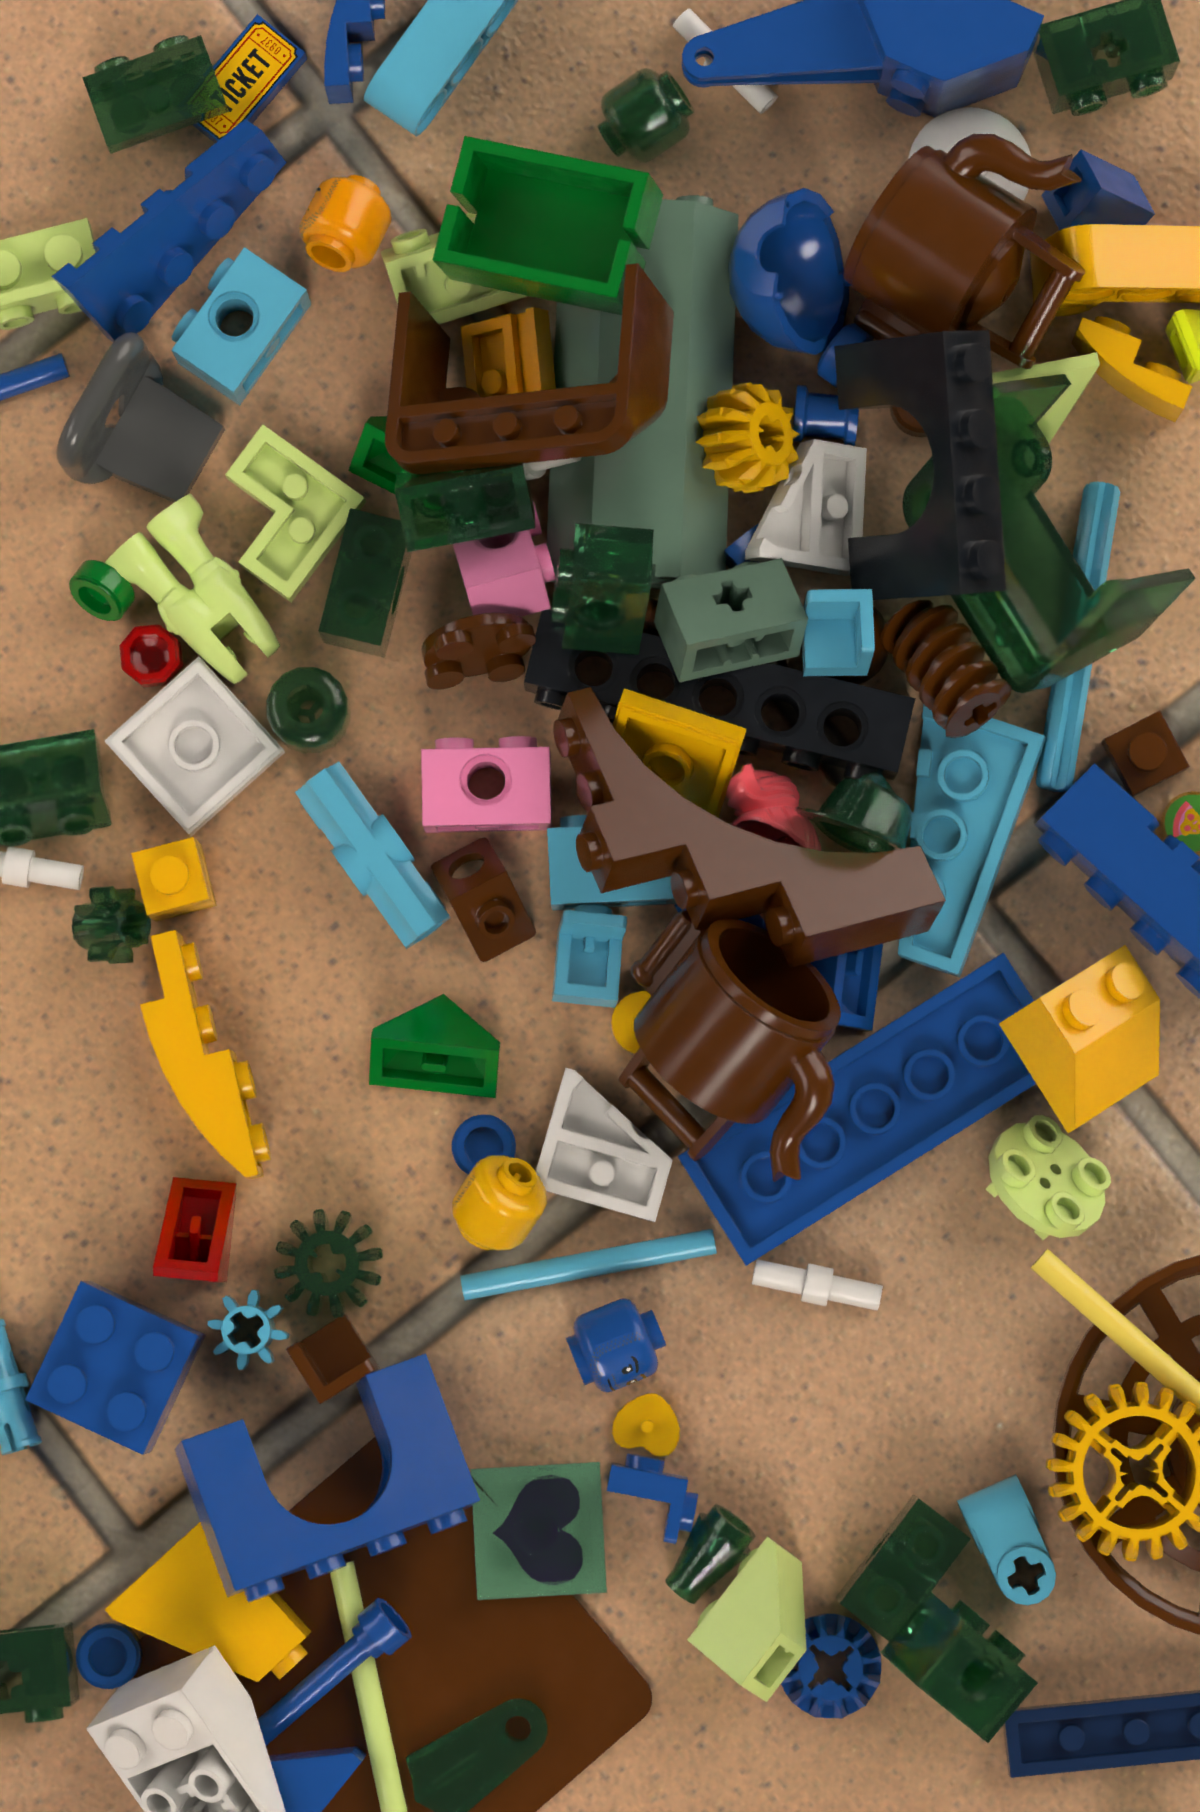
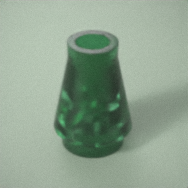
[665,1504,756,1604]

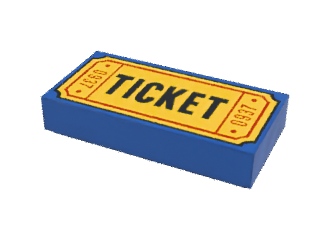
[177,14,307,143]

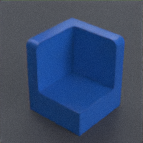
[1041,149,1155,230]

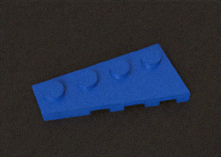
[51,119,287,342]

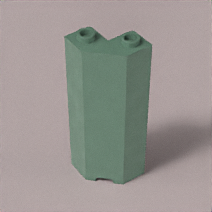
[547,195,739,590]

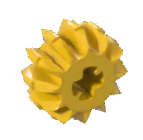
[695,382,800,493]

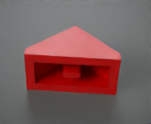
[153,1177,237,1282]

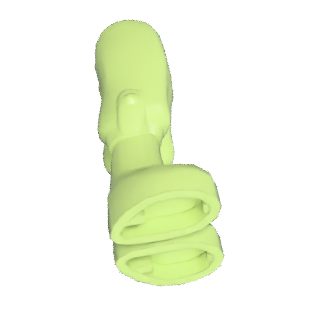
[104,494,280,684]

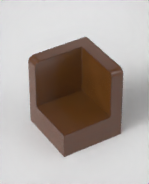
[286,1314,380,1404]

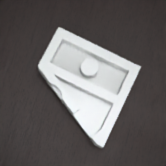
[745,439,867,576]
[536,1068,673,1222]

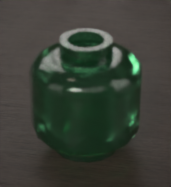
[597,68,694,163]
[266,667,351,754]

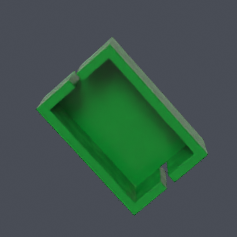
[432,136,664,315]

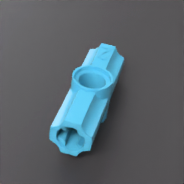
[295,761,451,949]

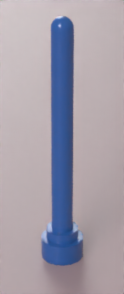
[258,1598,412,1746]

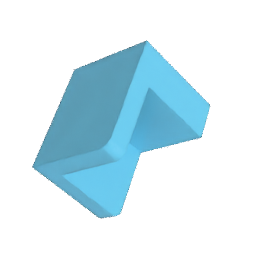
[802,589,875,676]

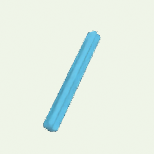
[1036,482,1121,792]

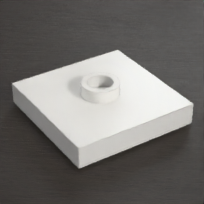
[105,657,285,837]

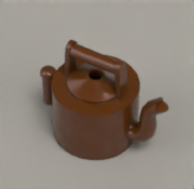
[844,134,1085,369]
[618,910,841,1182]

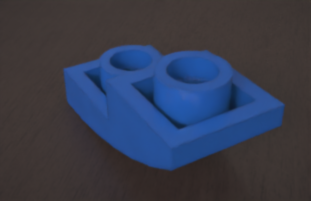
[324,0,385,104]

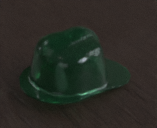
[794,772,912,853]

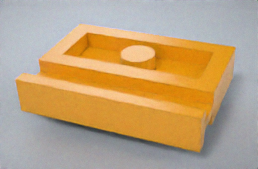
[461,307,556,397]

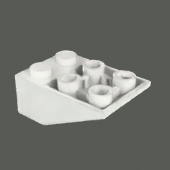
[86,1645,286,1812]

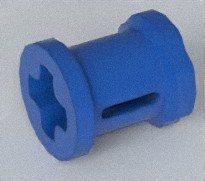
[793,385,859,446]

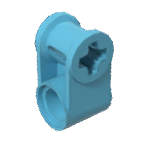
[957,1474,1056,1605]

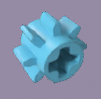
[207,1290,290,1370]

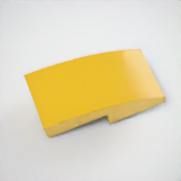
[1071,316,1192,422]

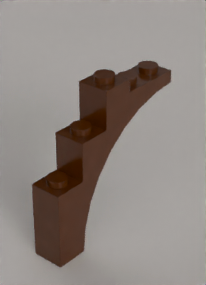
[553,687,946,968]

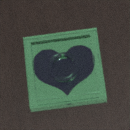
[471,1462,607,1600]

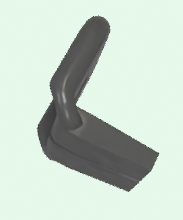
[56,332,225,502]

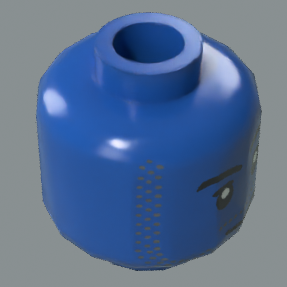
[566,1298,666,1393]

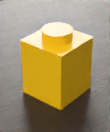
[131,837,217,922]

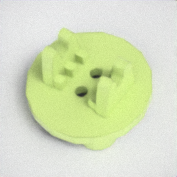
[985,1115,1111,1240]

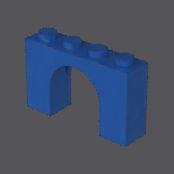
[174,1353,480,1603]

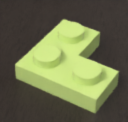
[225,424,366,603]

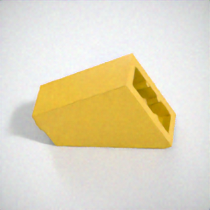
[104,1522,312,1682]

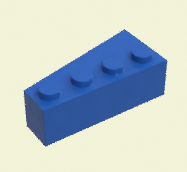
[1035,763,1200,999]

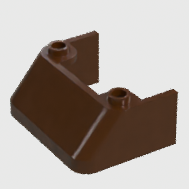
[385,263,674,474]

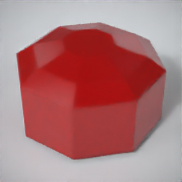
[119,624,183,688]

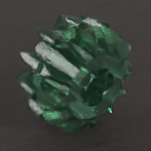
[274,1209,384,1318]

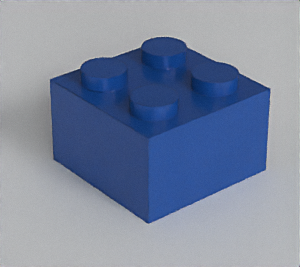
[25,1281,206,1455]

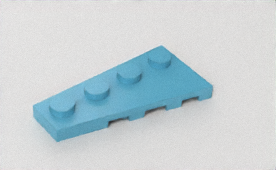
[898,704,1046,978]

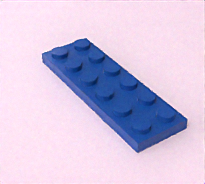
[677,952,1036,1266]

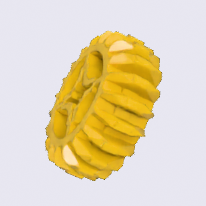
[1046,1382,1200,1561]

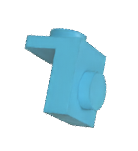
[552,904,627,1008]

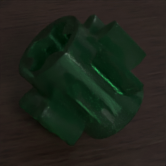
[72,886,151,964]

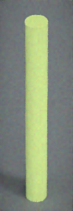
[330,1561,408,1812]

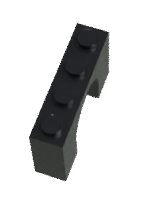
[834,330,1007,600]

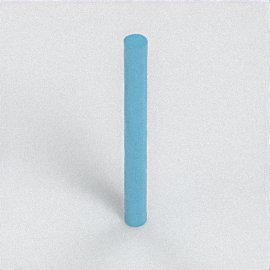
[460,1229,717,1301]

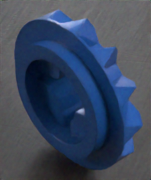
[781,1614,881,1719]

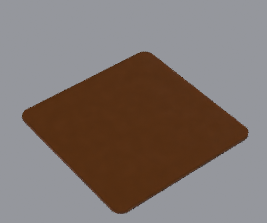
[133,1437,652,1812]

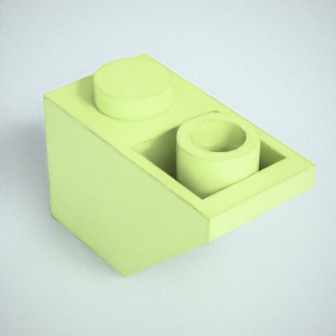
[688,1536,807,1702]

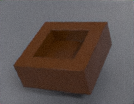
[1101,711,1190,797]

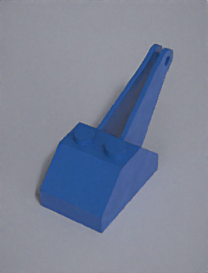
[682,0,1044,118]

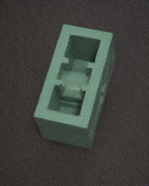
[654,558,808,682]

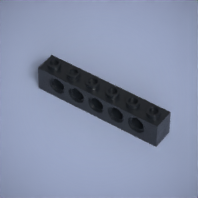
[524,610,916,786]

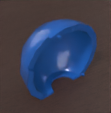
[728,188,852,355]

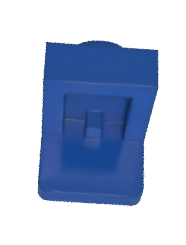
[607,1453,698,1544]

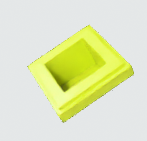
[1165,309,1200,384]

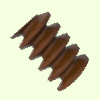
[880,600,1012,738]

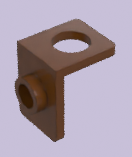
[431,837,536,962]

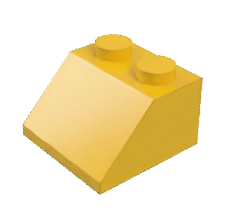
[999,945,1160,1133]

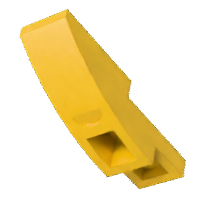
[140,930,271,1179]

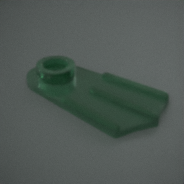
[406,1698,548,1812]

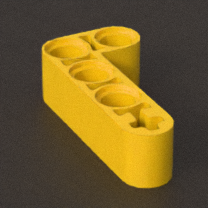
[1029,224,1200,317]

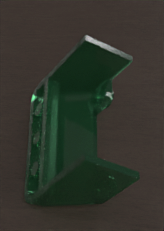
[902,374,1196,693]

